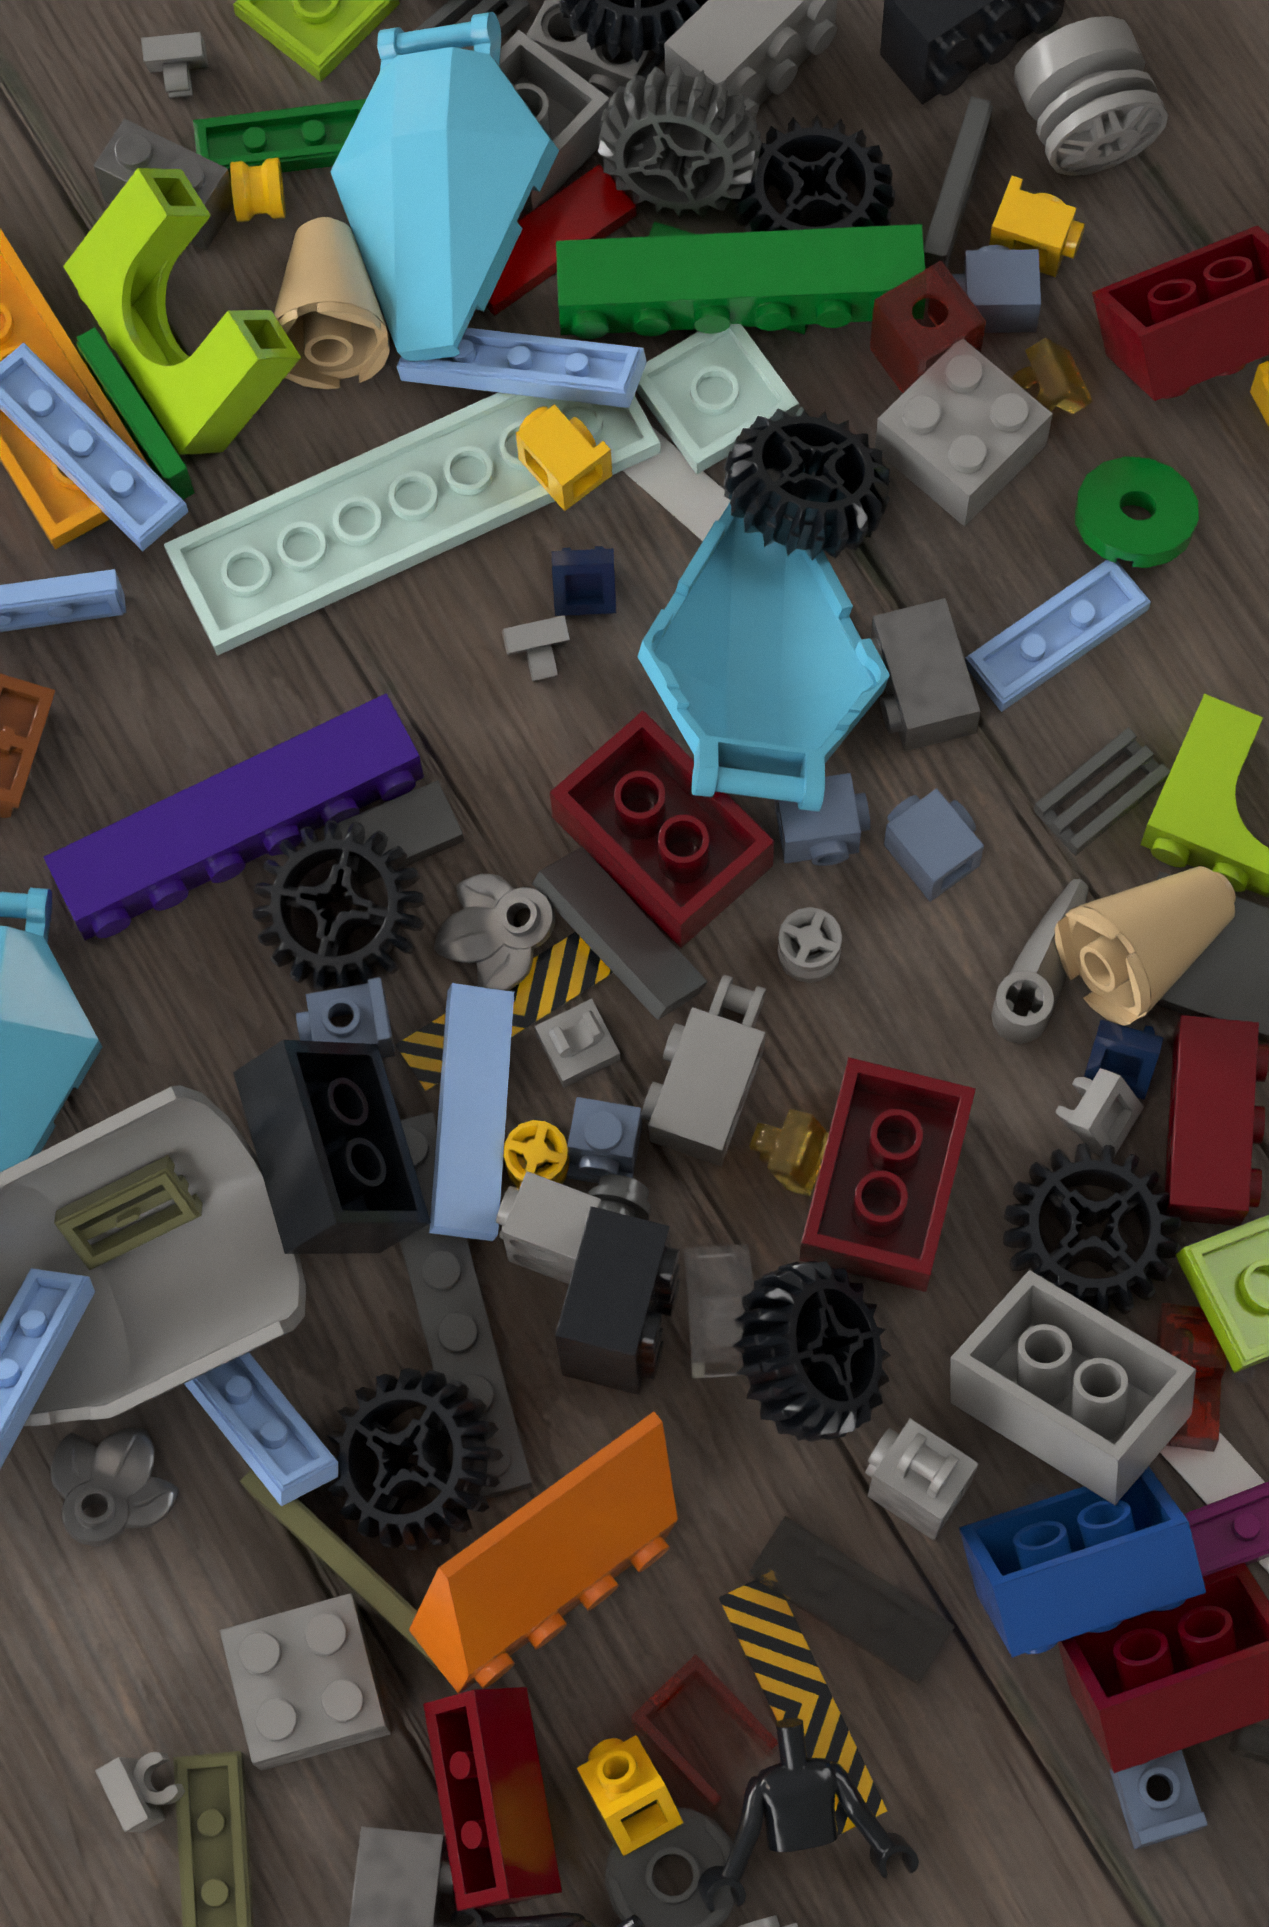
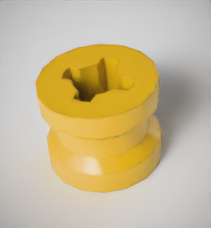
[230,158,286,222]
[503,1120,569,1189]

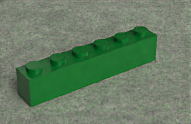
[556,224,927,339]

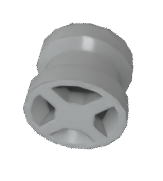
[777,907,842,983]

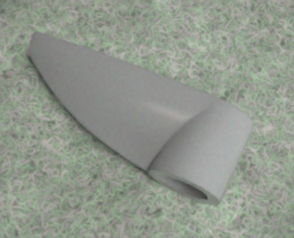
[991,879,1089,1044]

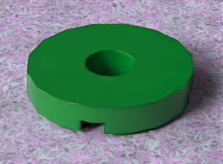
[1075,456,1199,568]

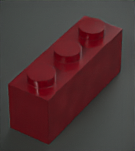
[1163,1015,1269,1226]
[423,1687,562,1911]

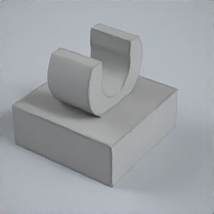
[141,32,208,98]
[502,615,570,681]
[534,999,621,1088]
[1055,1068,1144,1157]
[95,1752,185,1832]

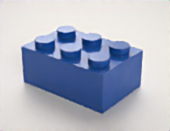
[959,1466,1206,1657]

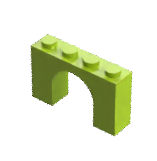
[63,168,301,455]
[1140,693,1269,898]

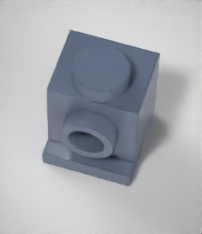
[296,977,395,1058]
[567,1097,642,1183]
[1109,1750,1208,1850]

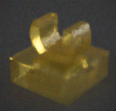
[1012,338,1093,414]
[749,1109,829,1196]

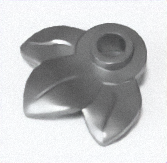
[434,874,556,991]
[51,1427,179,1546]

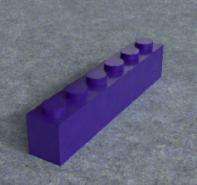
[43,693,424,941]

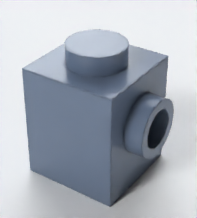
[951,245,1041,333]
[774,773,870,866]
[884,788,984,902]

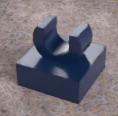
[551,546,616,616]
[1084,1019,1164,1100]

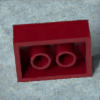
[1092,225,1269,401]
[550,710,774,948]
[799,1057,976,1292]
[1058,1562,1269,1773]

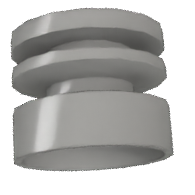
[1014,16,1168,176]

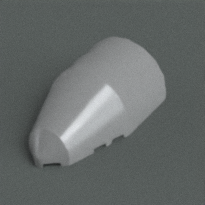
[0,1085,306,1427]

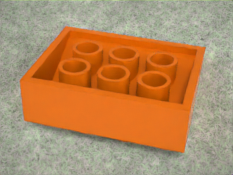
[409,1411,678,1694]

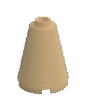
[274,217,390,390]
[1054,866,1236,1026]

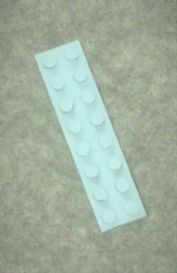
[164,343,661,656]

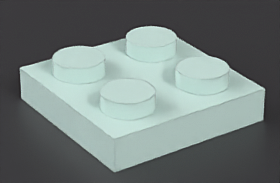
[636,324,799,474]

